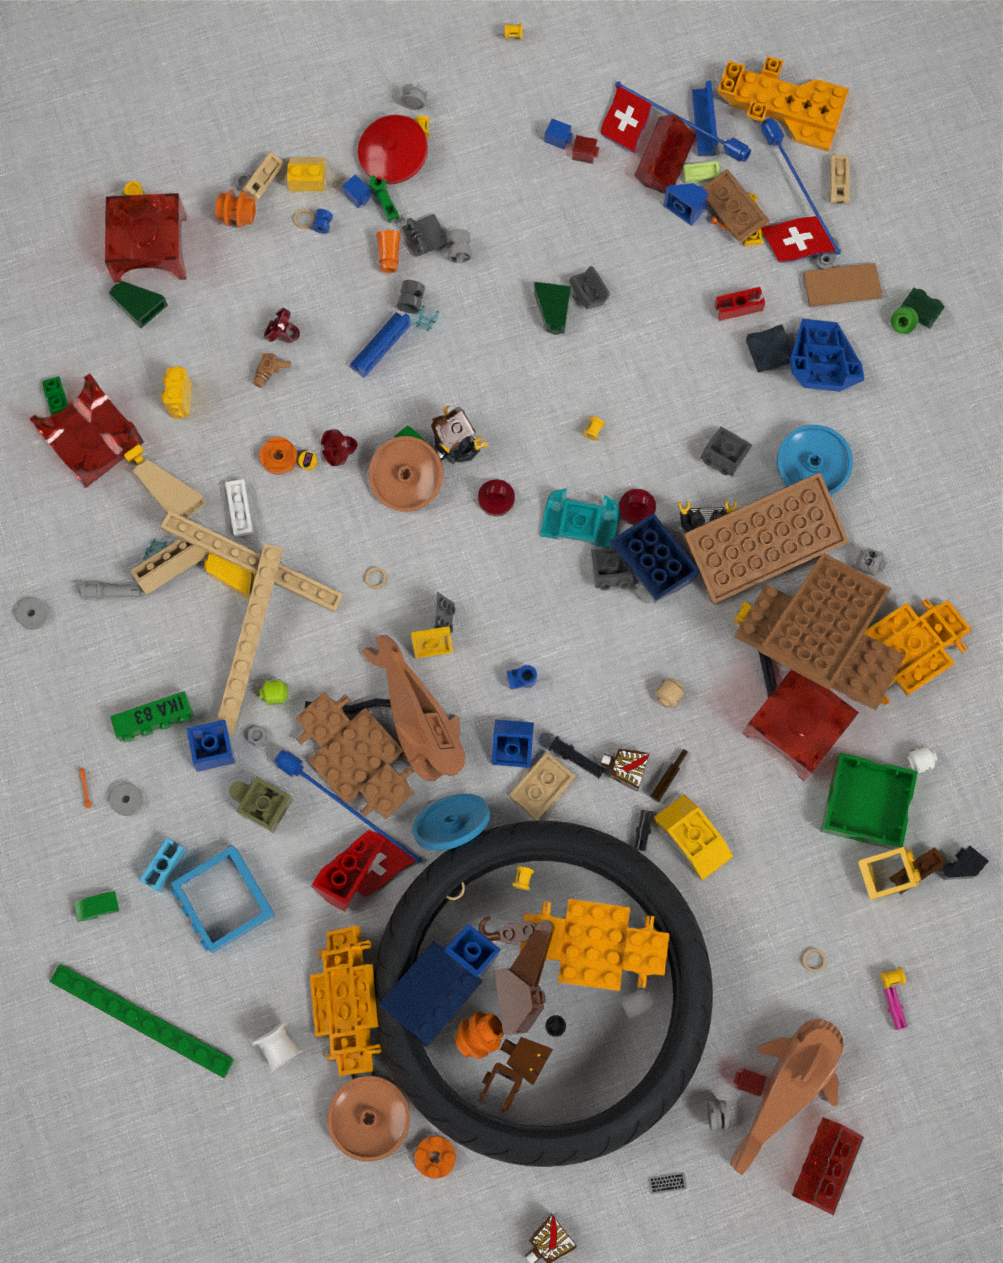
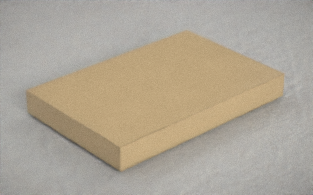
[508,751,576,821]

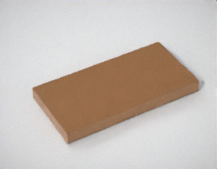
[703,169,769,243]
[803,263,882,307]

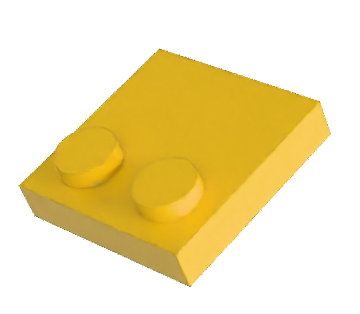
[411,626,453,659]

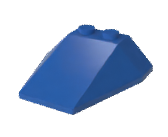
[790,319,865,392]

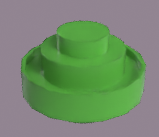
[890,306,919,334]

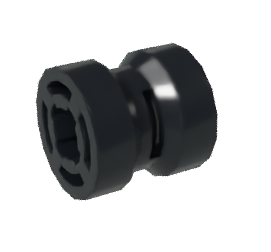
[545,1015,566,1037]

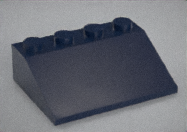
[609,513,700,601]
[379,941,483,1047]

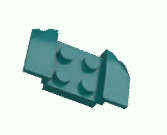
[540,488,619,548]

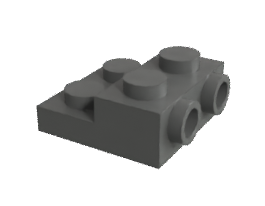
[700,426,752,477]
[591,547,634,590]

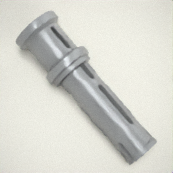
[81,582,141,599]

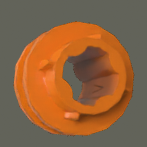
[215,190,256,228]
[454,1012,504,1059]

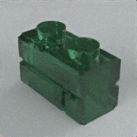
[901,287,945,329]

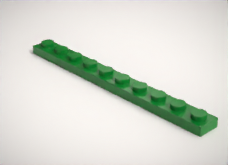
[49,964,234,1078]

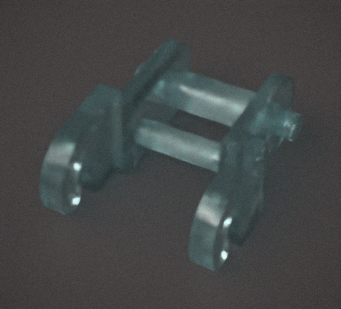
[416,306,440,332]
[143,538,168,560]

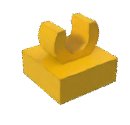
[124,444,145,465]

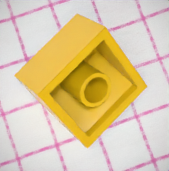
[287,157,326,191]

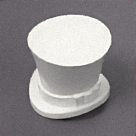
[251,1020,303,1072]

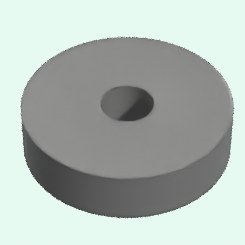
[16,598,48,630]
[110,784,143,816]

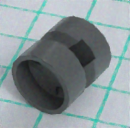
[397,280,425,314]

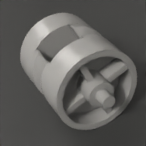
[446,229,472,263]

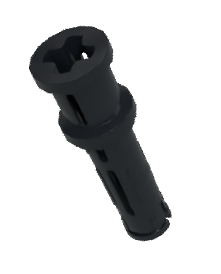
[548,736,606,779]

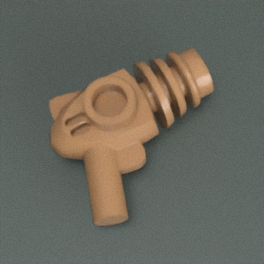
[252,353,291,388]

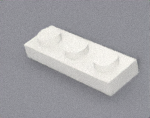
[226,479,254,537]

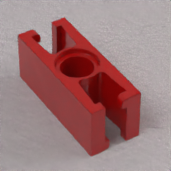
[714,287,765,321]

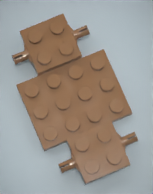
[296,692,415,819]

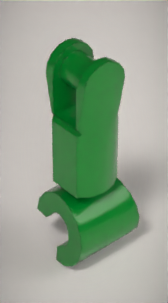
[369,175,400,223]

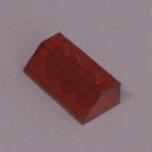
[634,114,696,194]
[792,1117,864,1216]

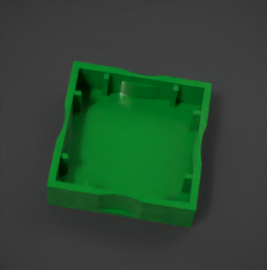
[820,752,918,850]

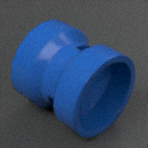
[311,209,333,234]

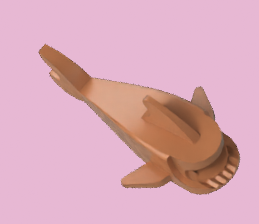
[361,635,465,782]
[730,1019,844,1175]

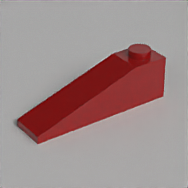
[311,830,386,912]

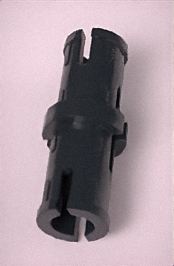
[634,810,653,851]

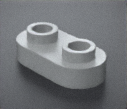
[816,237,839,270]

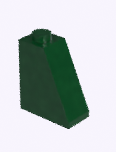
[108,281,168,329]
[534,282,571,335]

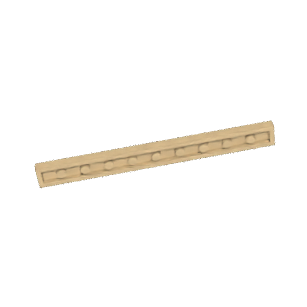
[160,510,343,613]
[217,543,283,735]

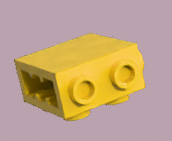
[161,366,192,419]

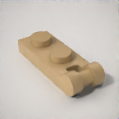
[241,151,284,201]
[830,155,849,204]

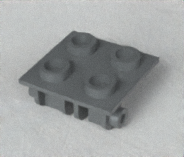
[402,214,447,257]
[432,592,456,633]

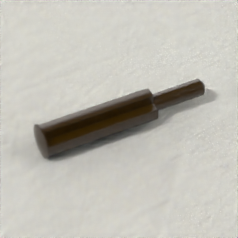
[650,749,688,802]

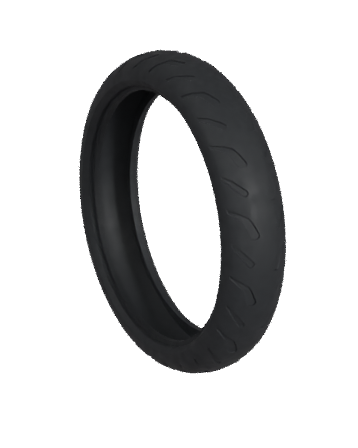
[374,820,713,1167]

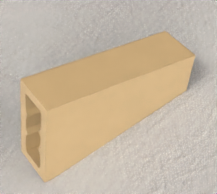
[133,460,207,519]

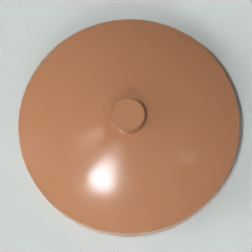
[369,436,444,512]
[328,1076,411,1162]

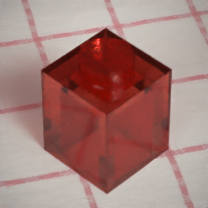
[572,135,600,164]
[733,1068,766,1097]

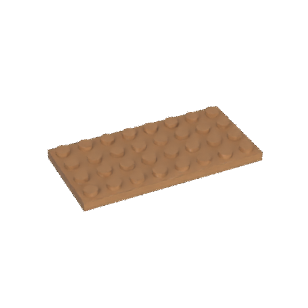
[683,472,849,604]
[759,553,891,690]
[734,584,905,710]

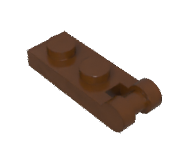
[889,847,946,895]

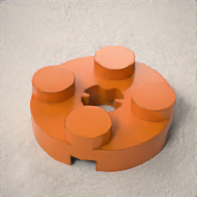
[259,437,298,475]
[415,1136,456,1179]

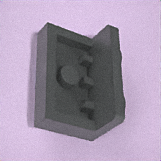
[568,266,610,309]

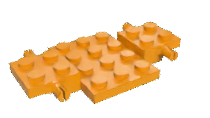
[864,598,972,706]
[519,899,669,991]
[310,926,381,1076]

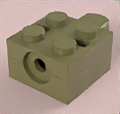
[229,777,293,833]

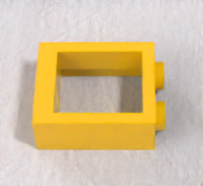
[858,847,921,900]

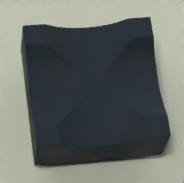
[746,324,792,373]

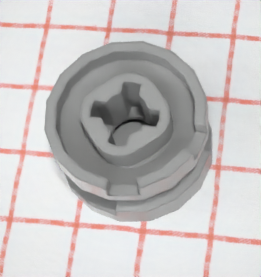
[400,84,427,110]
[708,1100,728,1131]

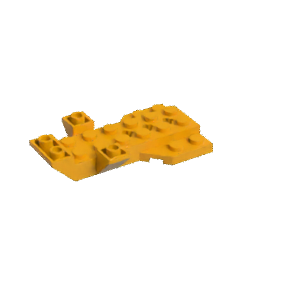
[717,56,849,152]

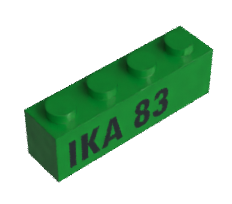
[110,691,195,743]

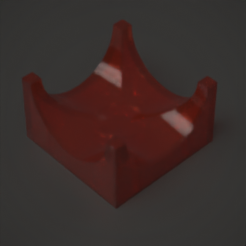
[105,193,187,283]
[30,373,144,488]
[742,669,859,781]

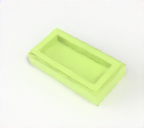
[683,161,721,184]

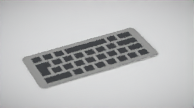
[648,1172,687,1194]

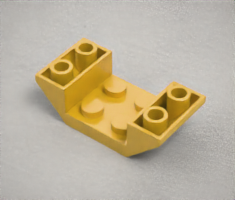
[653,794,733,881]

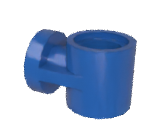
[507,665,537,690]

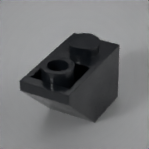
[941,845,989,880]

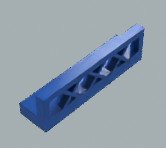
[692,81,718,156]
[350,312,411,378]

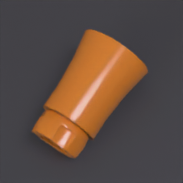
[376,230,401,273]

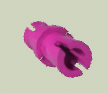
[883,987,908,1030]

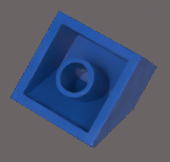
[663,183,708,226]
[492,719,534,768]
[187,720,235,772]
[444,923,501,977]

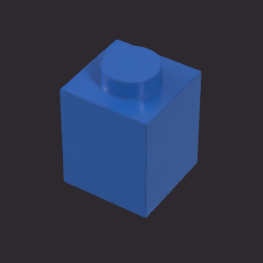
[545,119,573,149]
[342,175,371,208]

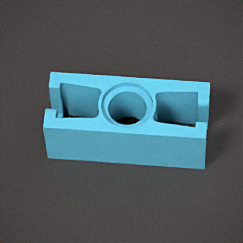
[140,838,187,893]

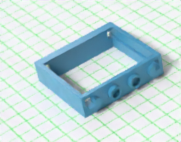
[171,845,275,953]

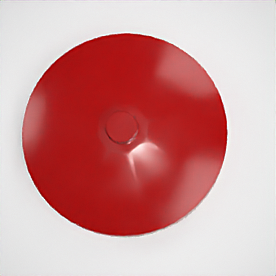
[358,115,428,184]

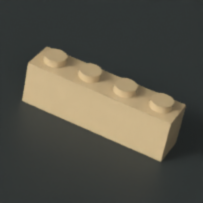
[130,539,209,595]

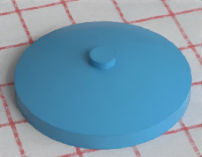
[777,425,853,496]
[412,794,490,851]

